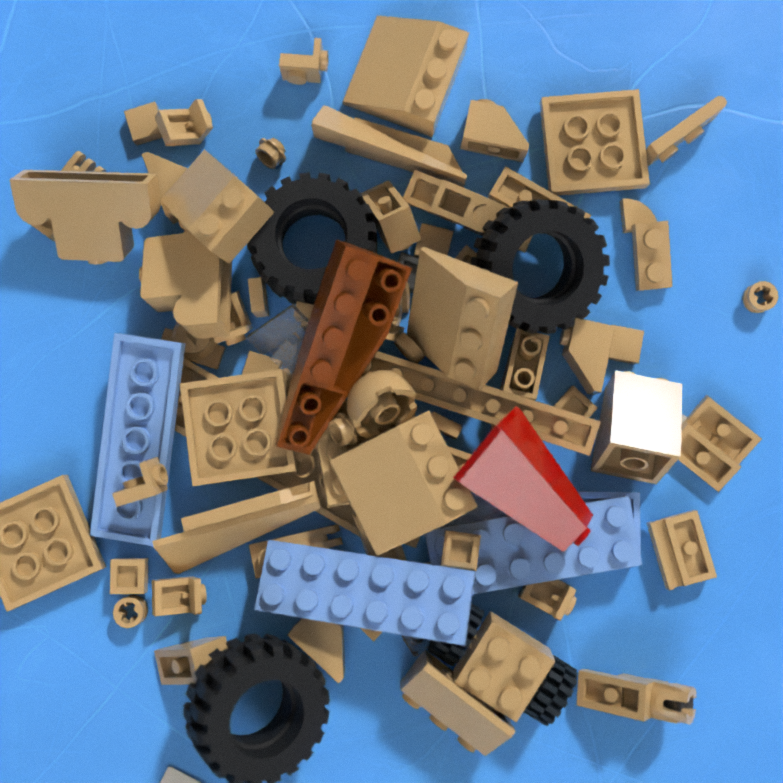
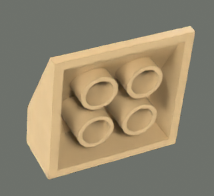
[343,16,469,137]
[407,247,518,390]
[329,410,478,556]

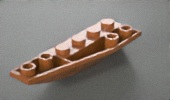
[276,239,412,455]

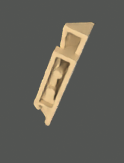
[311,105,467,188]
[152,481,321,574]

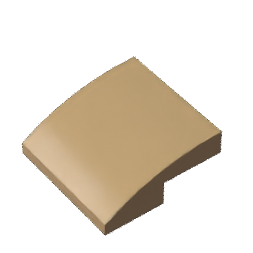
[678,395,762,492]

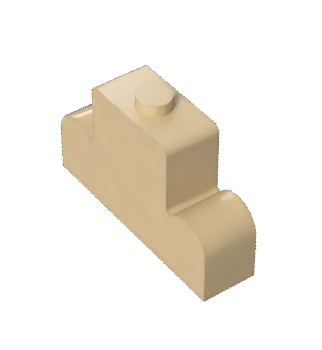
[9,170,161,265]
[139,220,232,339]

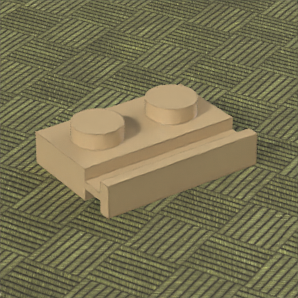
[646,510,717,590]

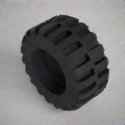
[247,172,377,305]
[470,199,610,334]
[183,633,330,783]

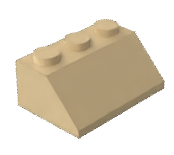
[400,649,516,756]

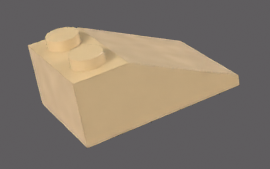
[160,149,274,264]

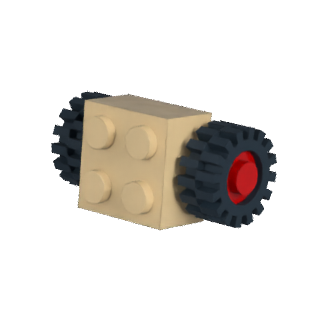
[427,603,578,726]

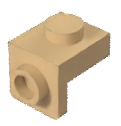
[279,38,329,85]
[155,99,213,147]
[213,291,252,346]
[152,576,207,617]
[518,580,577,621]

